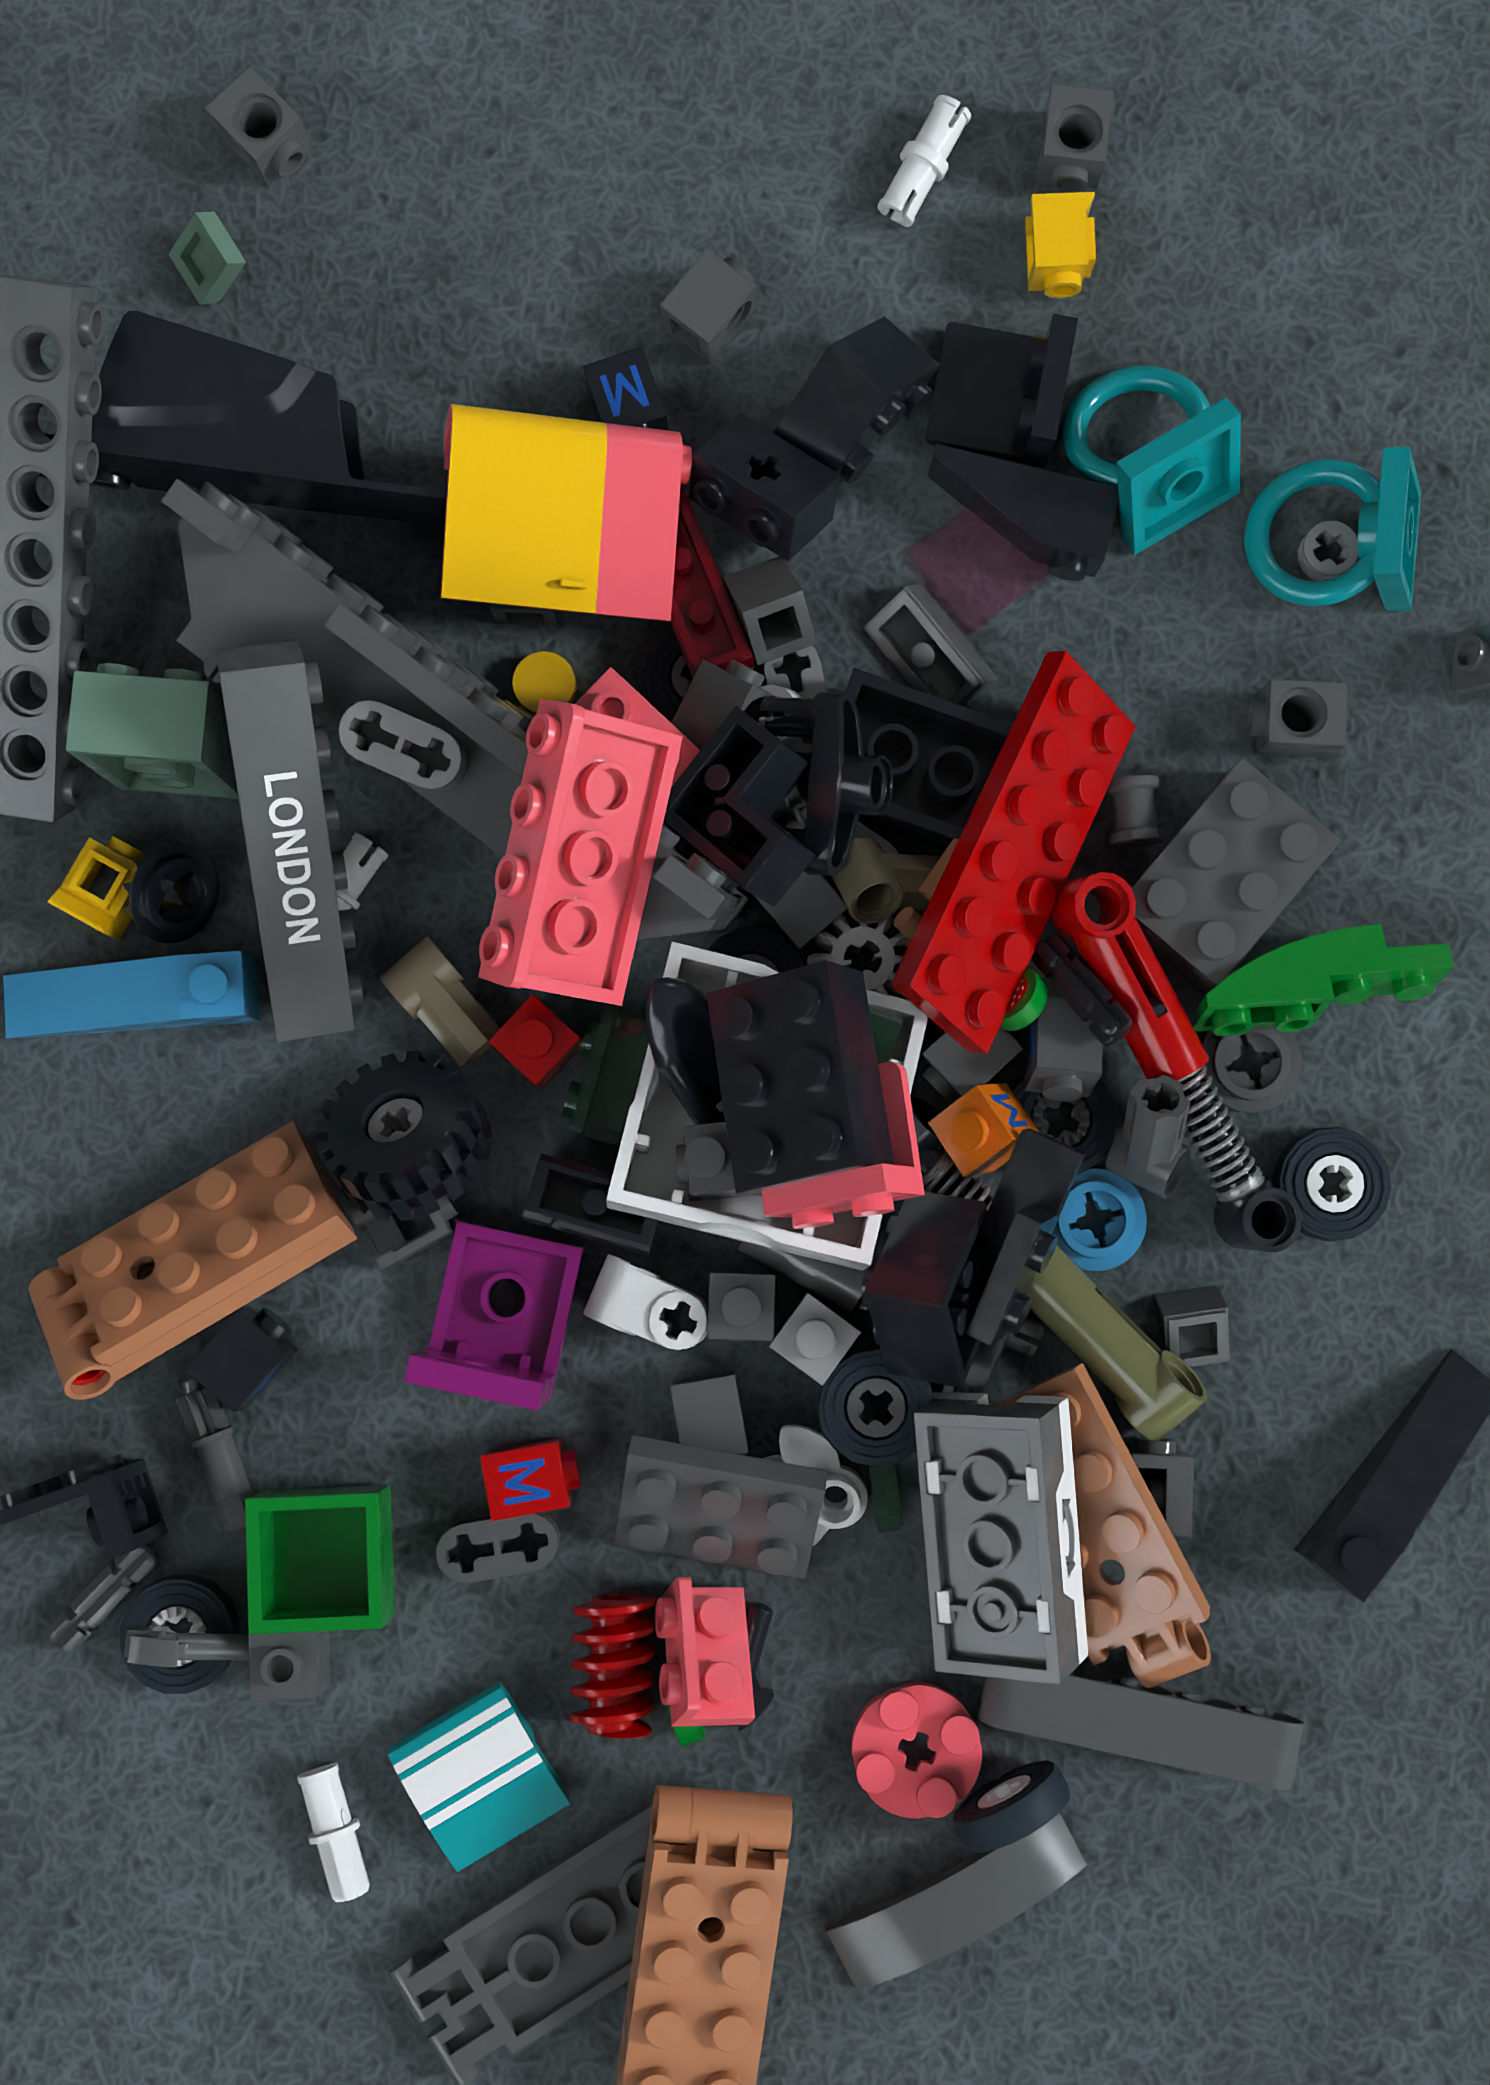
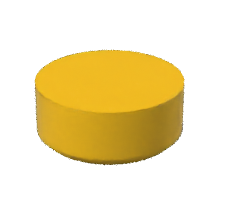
[512,651,577,716]

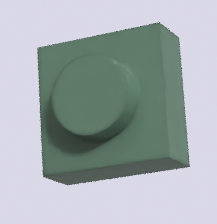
[168,211,246,305]

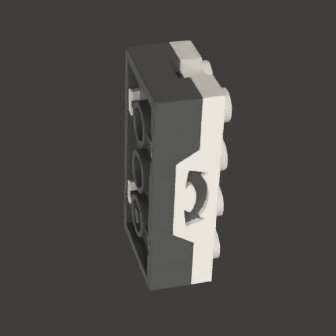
[914,1392,1088,1685]

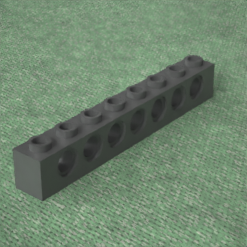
[0,276,104,822]

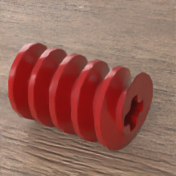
[569,1592,656,1739]

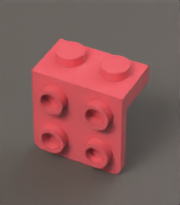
[761,1062,925,1229]

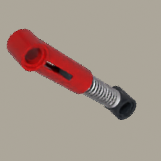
[1051,872,1302,1253]

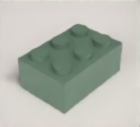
[66,663,238,799]

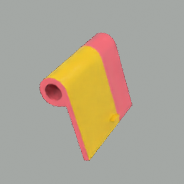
[440,404,692,622]

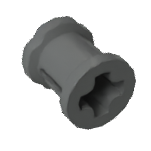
[1105,775,1166,848]

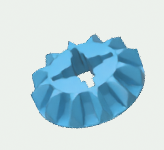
[1052,1168,1147,1271]

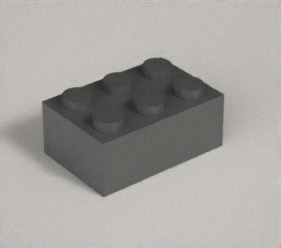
[1130,758,1342,994]

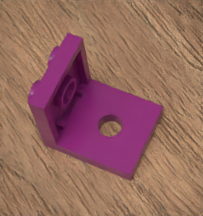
[404,1221,584,1411]

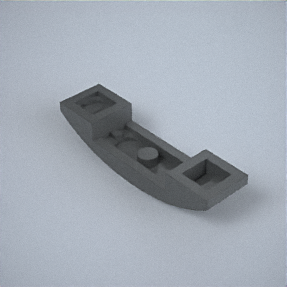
[826,1813,1087,1991]

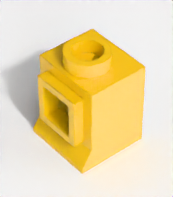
[1025,192,1096,298]
[48,836,146,941]

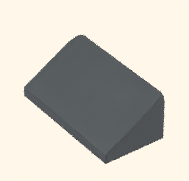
[863,583,998,706]

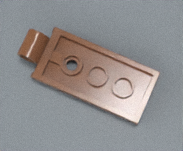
[993,1363,1211,1688]

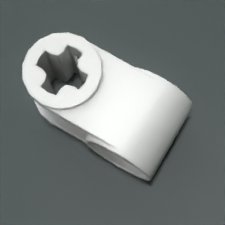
[583,1254,709,1350]

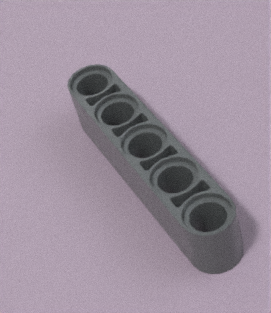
[978,1670,1305,1790]

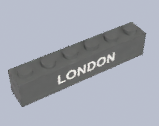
[215,640,364,1042]

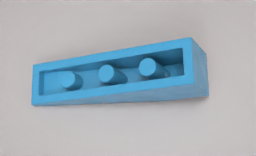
[3,951,260,1039]

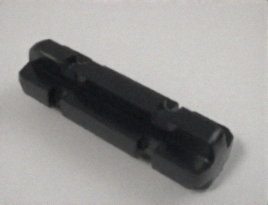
[1032,934,1133,1046]

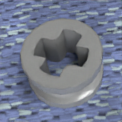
[1297,521,1359,581]

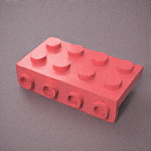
[478,699,683,1006]

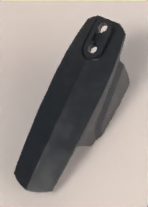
[38,311,447,524]

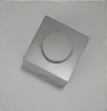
[768,1292,861,1386]

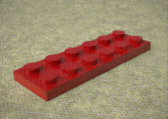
[890,651,1136,1054]

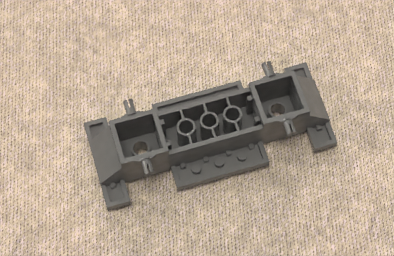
[161,479,754,942]

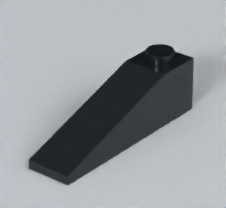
[1294,1349,1490,1603]

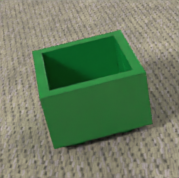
[245,1484,395,1635]

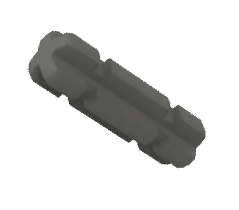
[46,1544,159,1653]

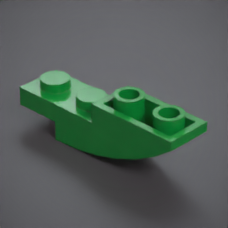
[1189,924,1454,1037]

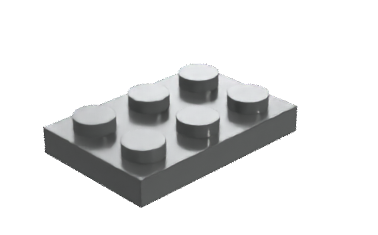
[614,1435,827,1579]

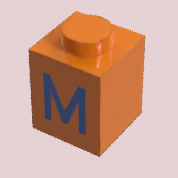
[928,1083,1039,1177]

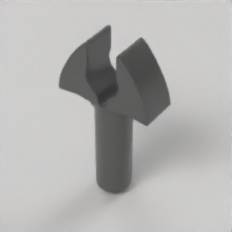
[124,1626,249,1667]

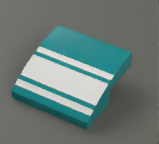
[387,1681,570,1872]

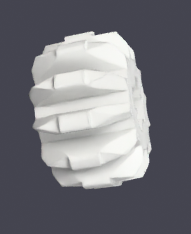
[807,914,906,995]

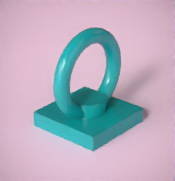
[1062,365,1241,555]
[1244,447,1421,612]

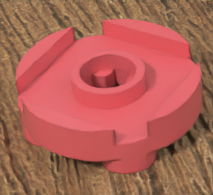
[851,1681,982,1819]

